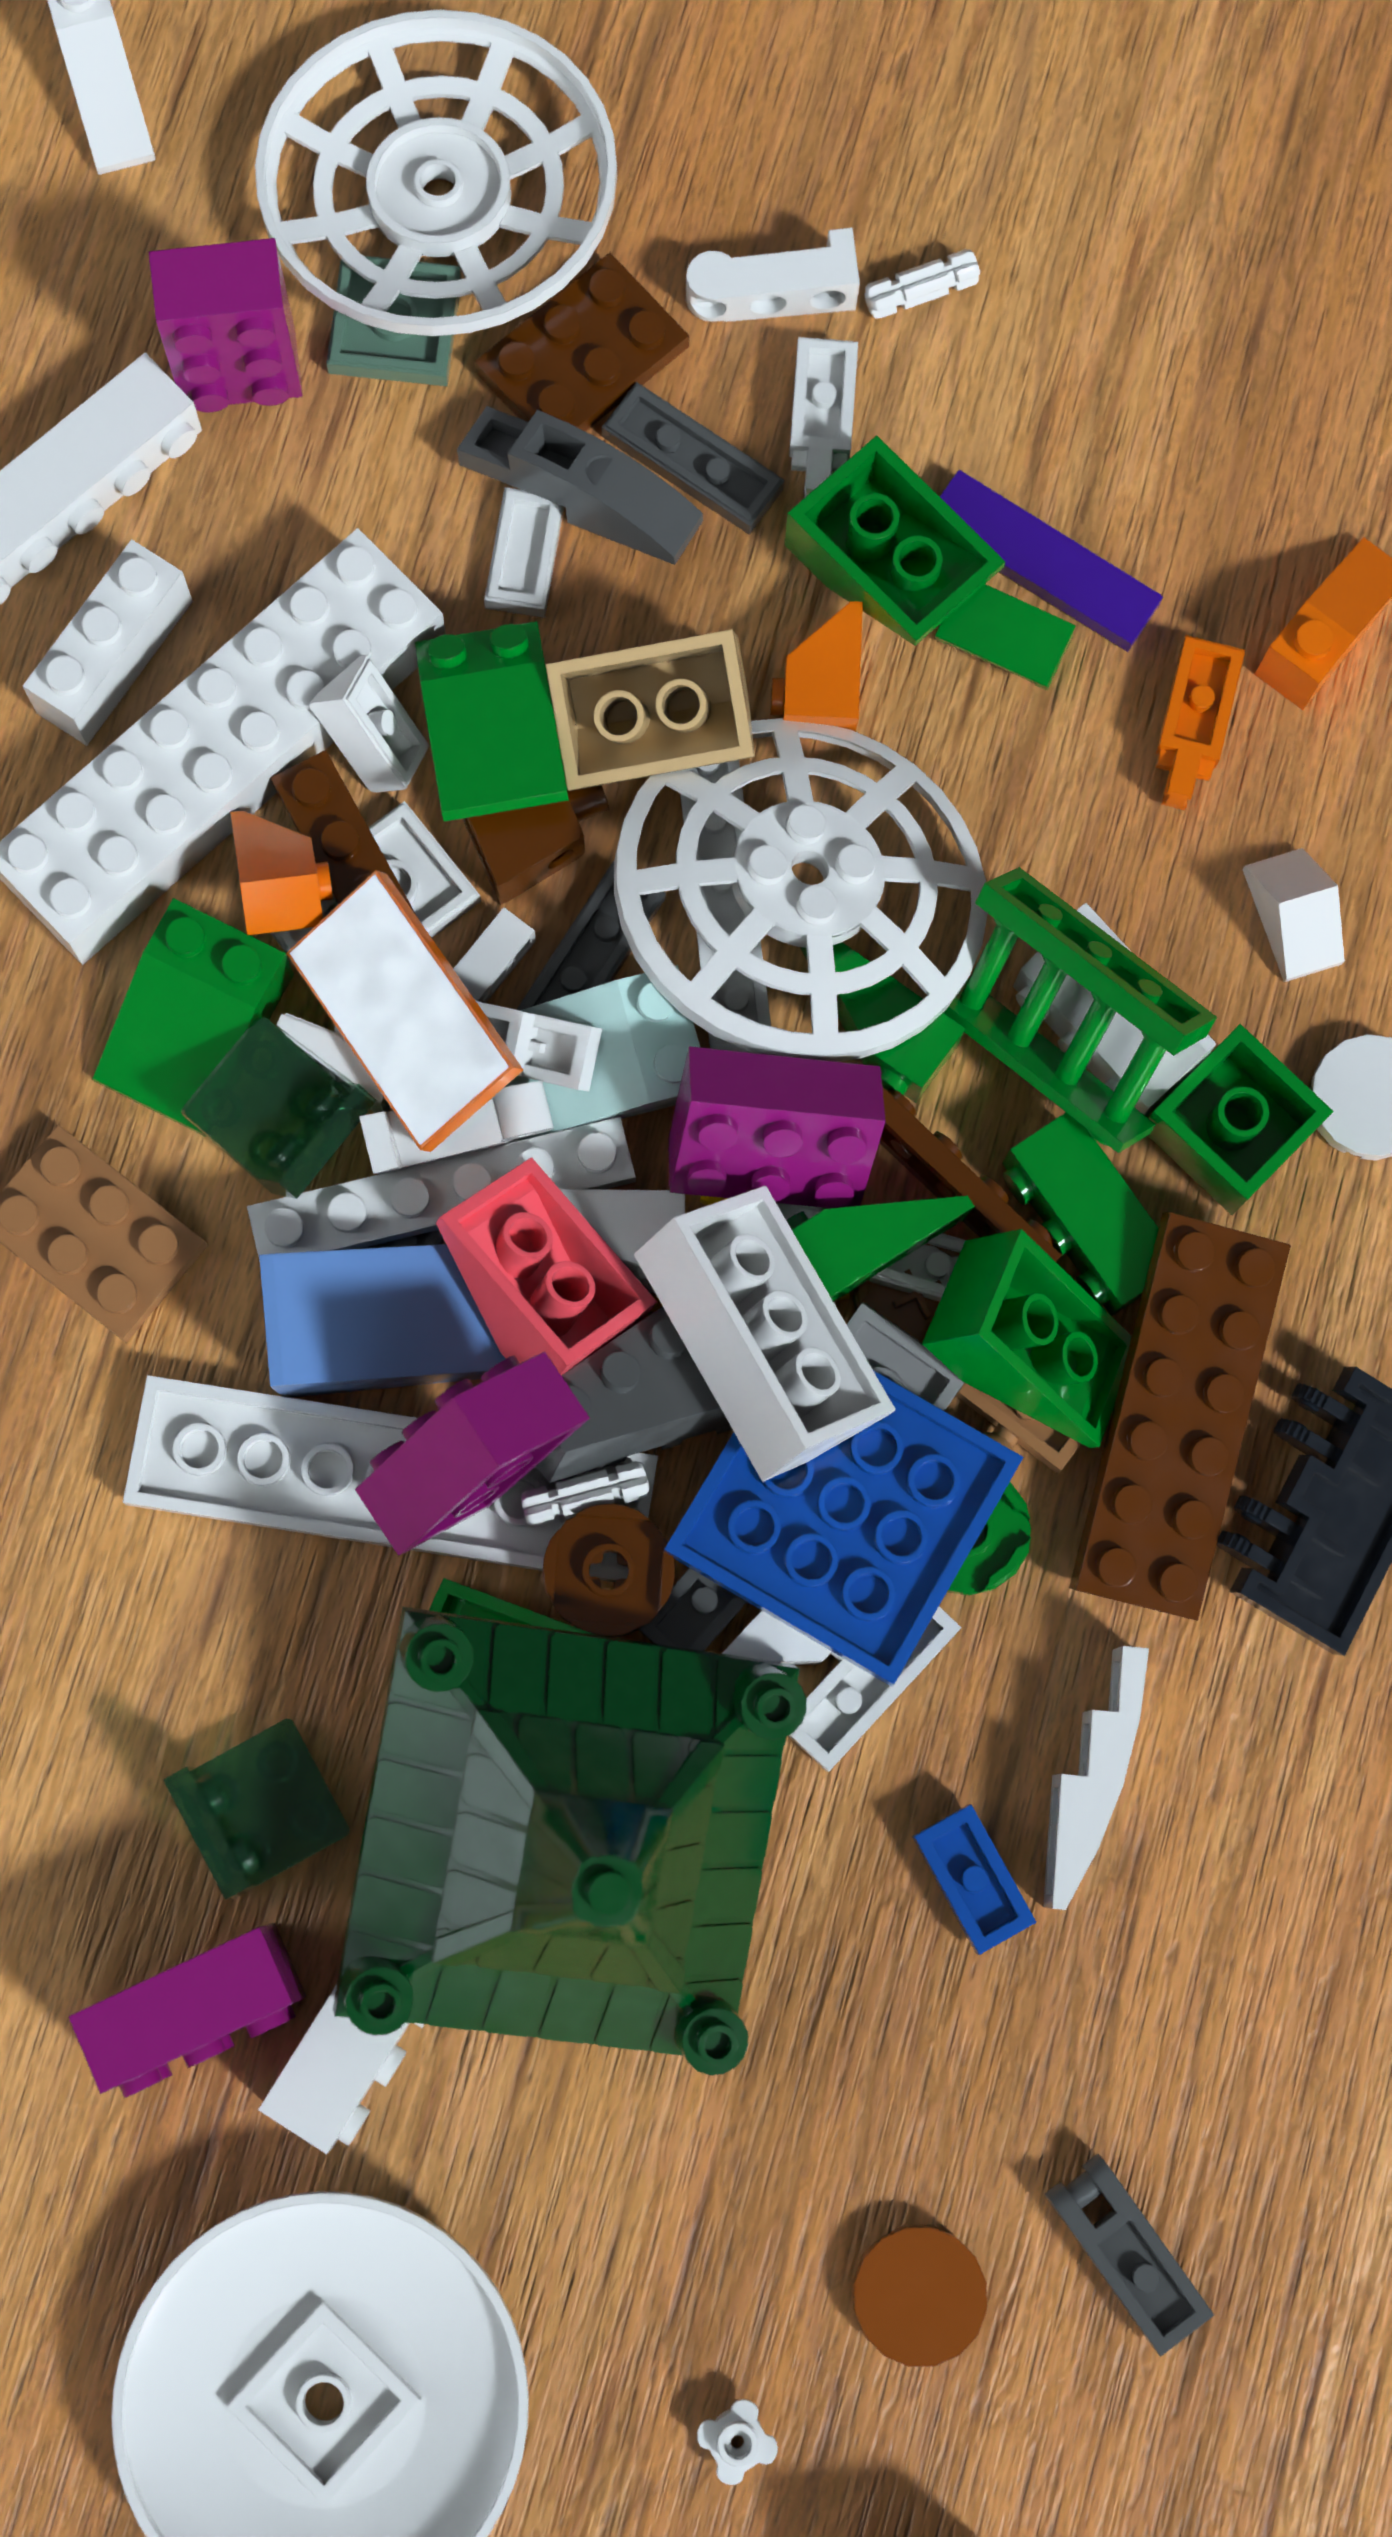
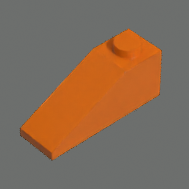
[1254,537,1392,710]

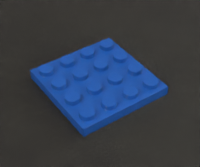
[664,1370,1024,1687]

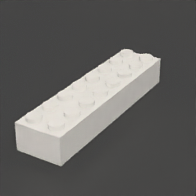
[0,528,446,965]

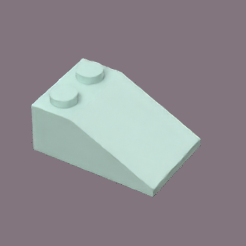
[505,965,700,1140]

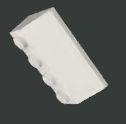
[633,1185,896,1482]

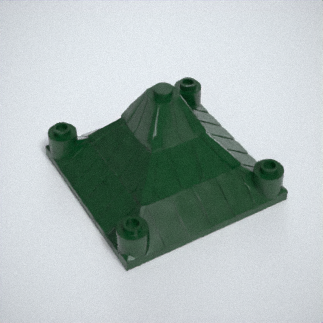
[333,1607,807,2075]

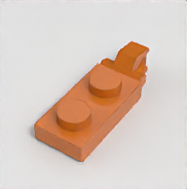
[1155,635,1245,810]

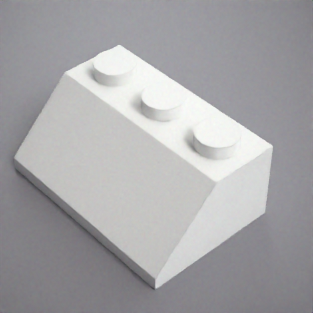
[1013,903,1216,1116]

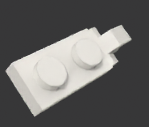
[789,337,858,498]

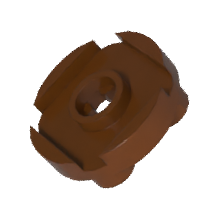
[543,1504,675,1638]

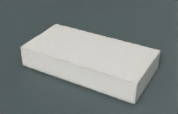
[484,487,564,618]

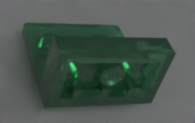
[181,1017,377,1199]
[163,1719,350,1900]

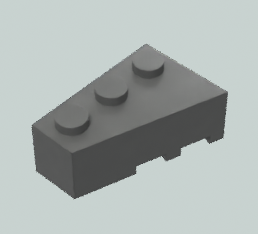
[536,1306,733,1483]

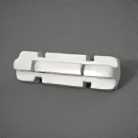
[865,249,980,319]
[521,1461,650,1528]

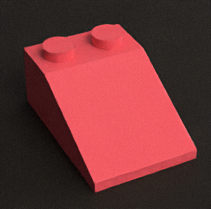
[436,1157,657,1375]

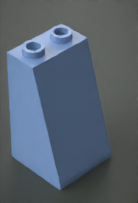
[259,1244,506,1398]

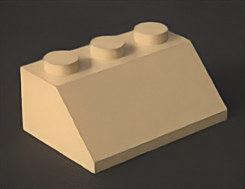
[546,629,755,791]

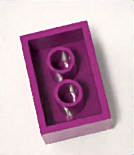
[148,238,303,412]
[668,1046,886,1208]
[355,1351,590,1556]
[68,1923,307,2098]

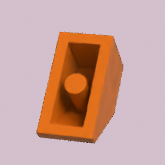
[770,601,863,739]
[230,811,333,936]

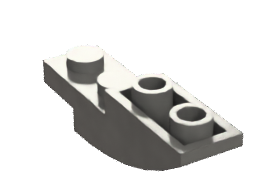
[457,406,703,565]

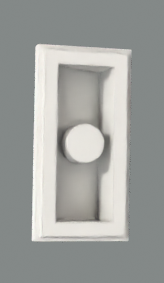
[309,655,429,793]

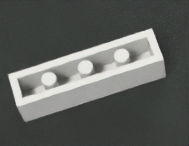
[454,907,536,1003]

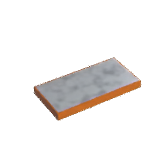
[286,870,524,1152]

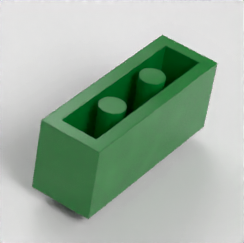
[1002,1112,1159,1316]

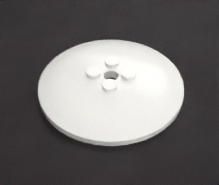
[112,2191,529,2537]

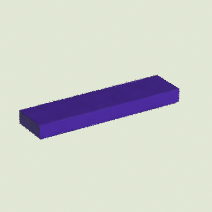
[940,470,1164,652]

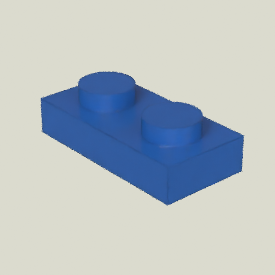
[912,1804,1037,1955]

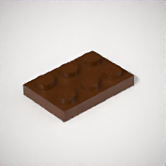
[474,252,689,432]

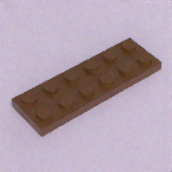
[1069,1212,1291,1621]

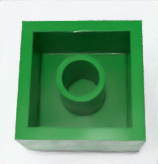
[1148,1024,1334,1215]

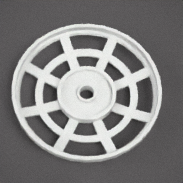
[255,10,617,336]
[614,718,988,1062]

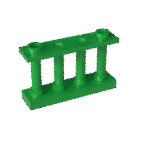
[943,867,1217,1153]

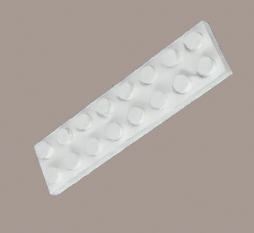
[123,1375,658,1582]

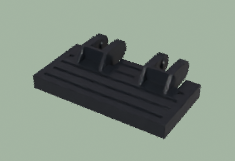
[1217,1366,1392,1656]

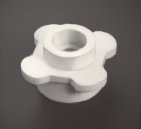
[697,2399,778,2485]

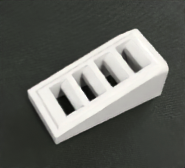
[277,1013,390,1113]

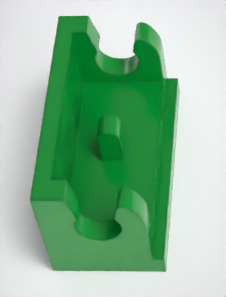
[935,584,1076,690]

